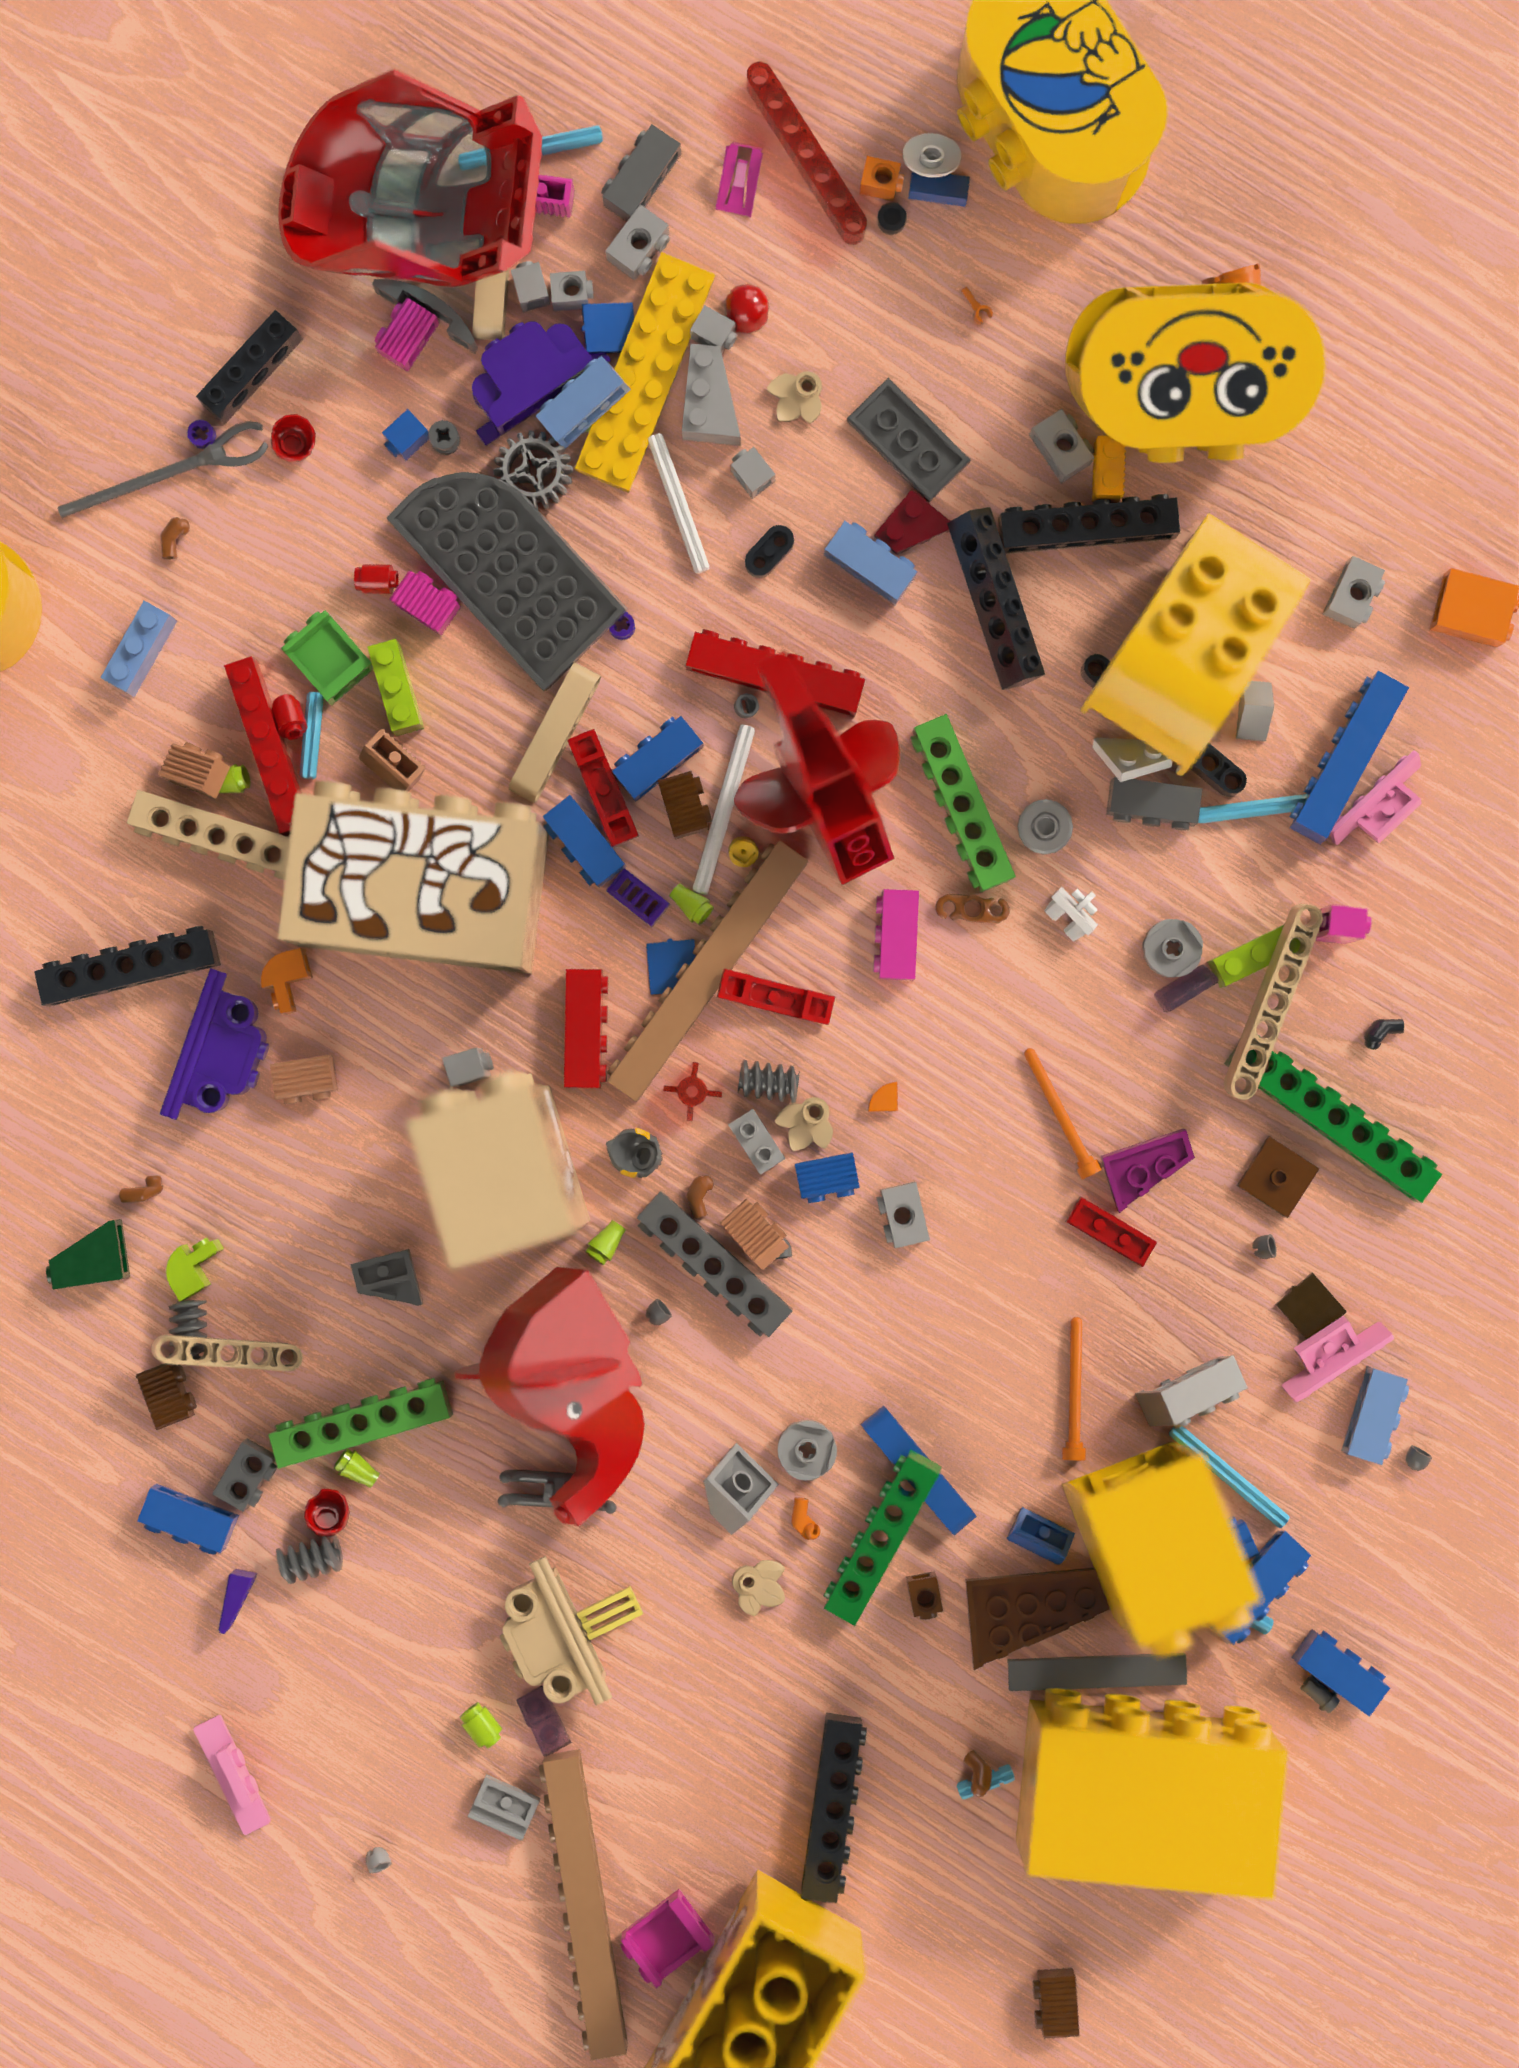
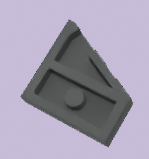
[350,1249,423,1306]

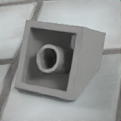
[704,1443,779,1535]

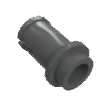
[1300,1675,1340,1713]

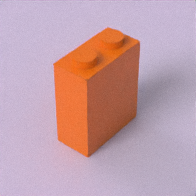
[1429,568,1519,648]

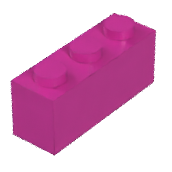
[873,889,919,981]
[1315,905,1372,944]

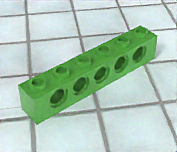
[910,714,1016,893]
[268,1378,453,1469]

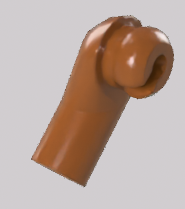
[161,517,190,559]
[119,1175,164,1203]
[686,1175,714,1219]
[964,1750,992,1797]

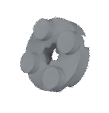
[1142,919,1203,978]
[778,1420,837,1481]

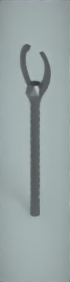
[57,421,268,518]

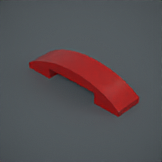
[567,729,639,848]
[717,968,835,1025]

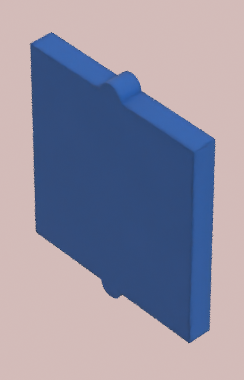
[581,303,634,354]
[646,939,696,995]

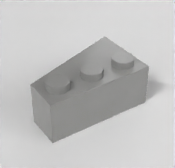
[682,344,741,446]
[1135,1355,1248,1429]

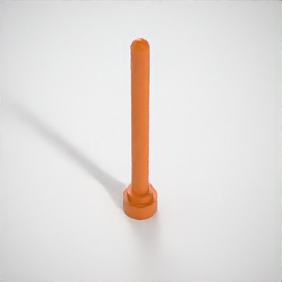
[1024,1048,1103,1180]
[1062,1317,1086,1461]

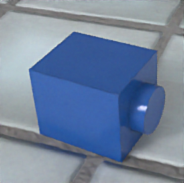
[382,409,429,461]

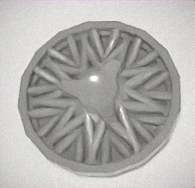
[1017,799,1073,855]

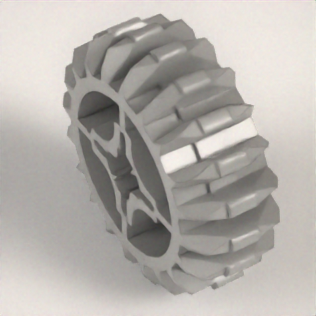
[493,430,573,509]

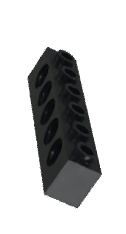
[998,494,1180,554]
[947,507,1045,690]
[34,926,221,1007]
[801,1713,867,1903]

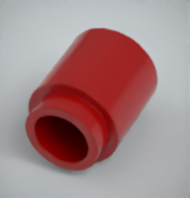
[354,564,399,594]
[272,694,308,740]

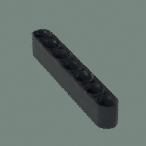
[1081,654,1247,797]

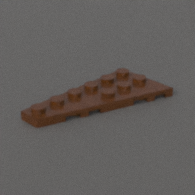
[965,1568,1110,1670]

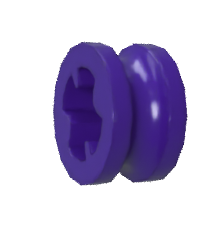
[187,420,216,449]
[609,612,635,640]

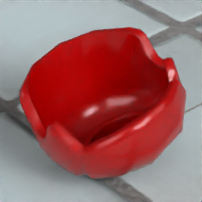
[725,284,769,334]
[271,414,316,463]
[304,1488,350,1536]

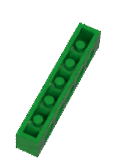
[823,1449,942,1626]

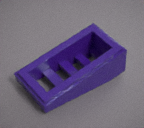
[606,868,670,927]
[218,1569,257,1634]

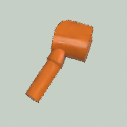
[961,287,993,325]

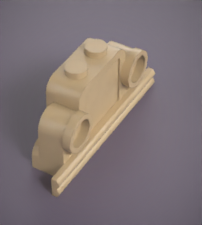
[500,1556,612,1705]

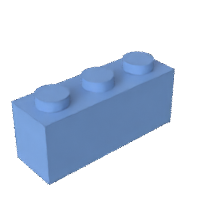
[536,356,631,449]
[824,521,917,606]
[100,601,177,697]
[1341,1366,1409,1465]

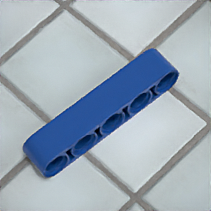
[861,1405,977,1536]

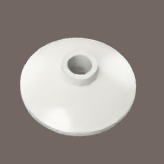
[903,133,961,177]

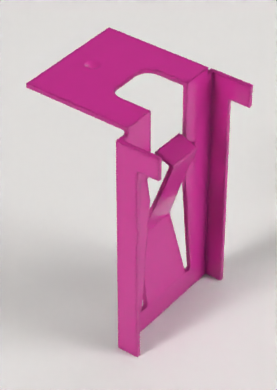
[715,142,763,217]

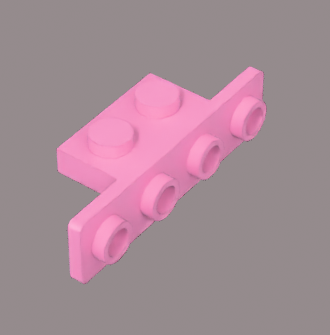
[1330,750,1422,845]
[1282,1316,1394,1402]
[194,1715,271,1835]

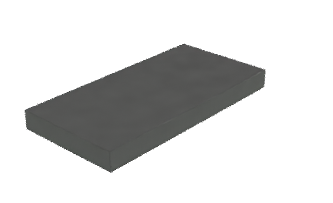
[847,378,971,503]

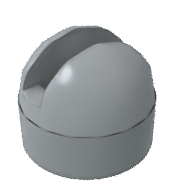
[365,1847,392,1873]

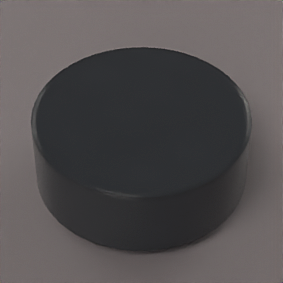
[877,202,907,235]

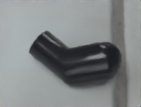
[1364,1019,1404,1050]

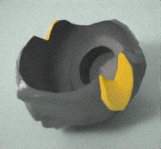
[606,1128,663,1178]

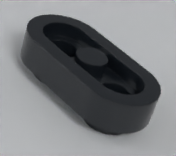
[745,525,794,578]

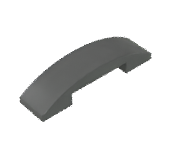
[372,279,478,354]

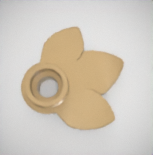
[767,371,822,424]
[775,1097,833,1151]
[732,1560,785,1616]

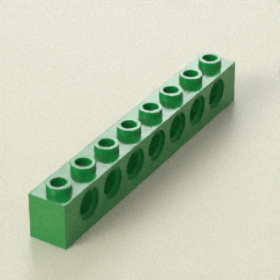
[1224,1034,1443,1203]

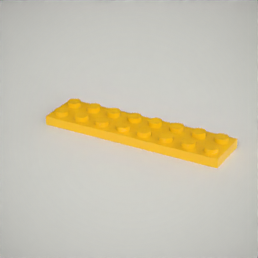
[575,252,716,493]

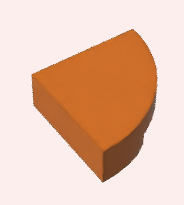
[868,1082,898,1112]

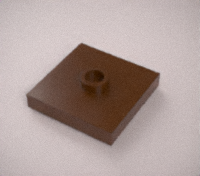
[1237,1136,1320,1218]

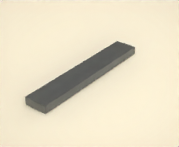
[1007,1653,1187,1691]

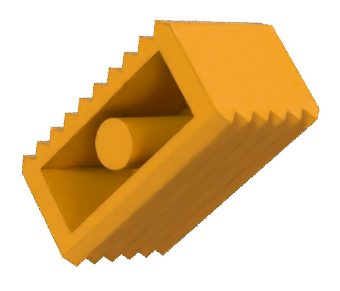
[1092,436,1127,503]

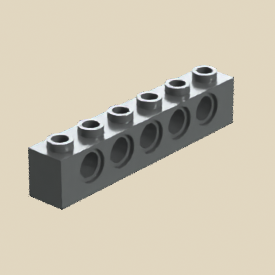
[637,1190,793,1337]

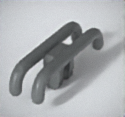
[498,1470,617,1514]

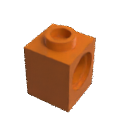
[859,156,905,201]

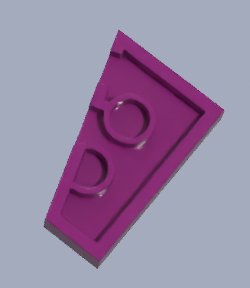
[1100,1128,1195,1213]

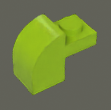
[166,1238,224,1302]

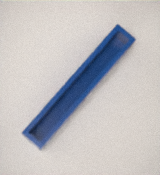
[1289,671,1409,845]

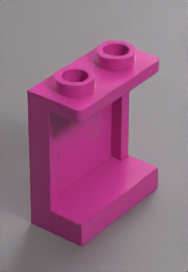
[620,1889,715,1988]

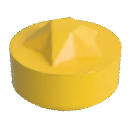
[728,836,758,867]

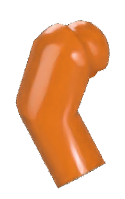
[791,1497,821,1540]

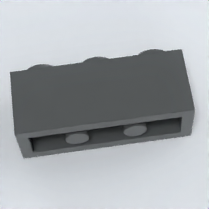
[601,124,682,222]
[1106,777,1203,830]

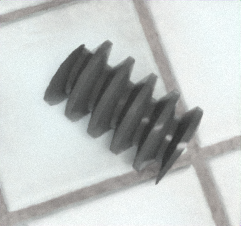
[738,1060,800,1103]
[169,1300,207,1359]
[276,1535,343,1584]

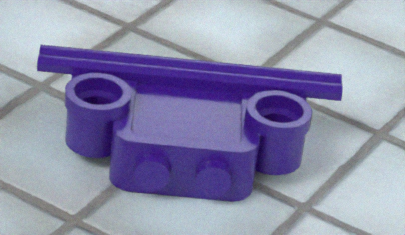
[472,321,611,446]
[159,968,269,1120]

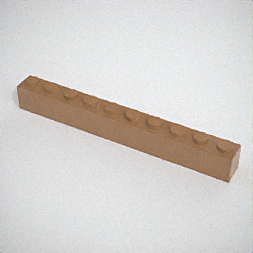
[607,840,808,1102]
[539,1749,628,2060]

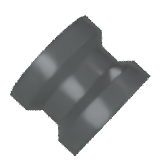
[428,420,460,455]

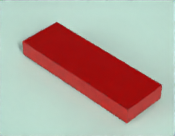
[1065,1196,1157,1267]

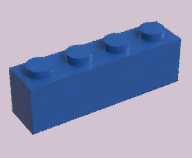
[1209,1531,1312,1645]

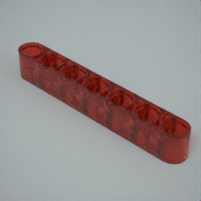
[747,62,867,244]

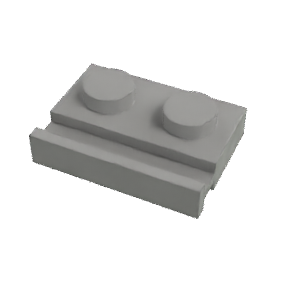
[468,1774,540,1841]

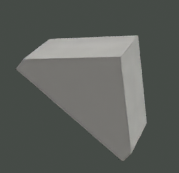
[1236,681,1274,741]

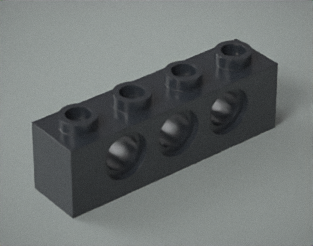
[196,310,303,425]

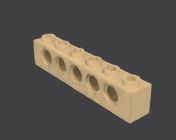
[127,789,290,880]

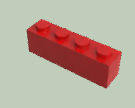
[564,969,609,1088]

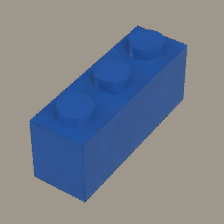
[612,716,704,802]
[542,795,626,888]
[137,1484,239,1555]
[1292,1629,1390,1717]

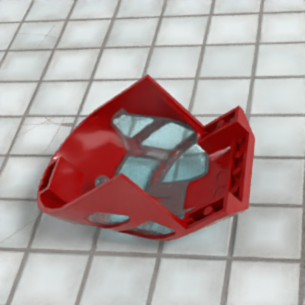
[278,69,543,287]

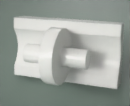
[1044,887,1098,941]

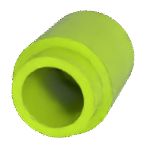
[459,1702,502,1749]

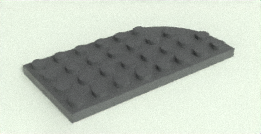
[387,472,628,691]

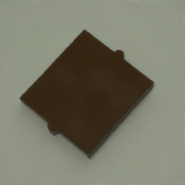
[1276,1273,1347,1340]

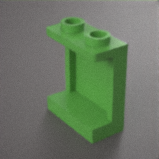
[281,610,374,706]

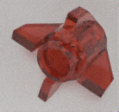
[663,1062,722,1121]

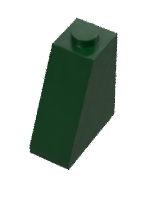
[46,1219,130,1290]

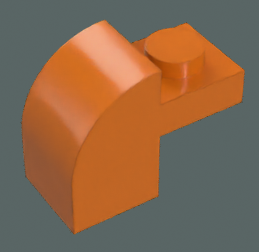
[261,948,313,1015]

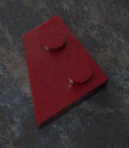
[874,489,950,555]

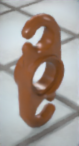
[936,894,1010,924]

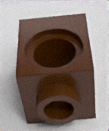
[906,1571,943,1620]

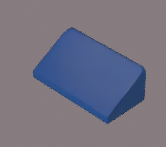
[908,171,970,207]
[1007,1507,1075,1565]

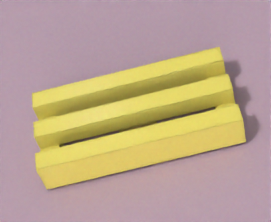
[577,1586,643,1641]

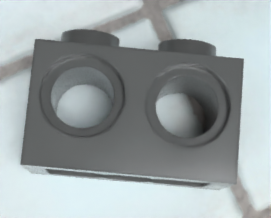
[213,1438,278,1512]

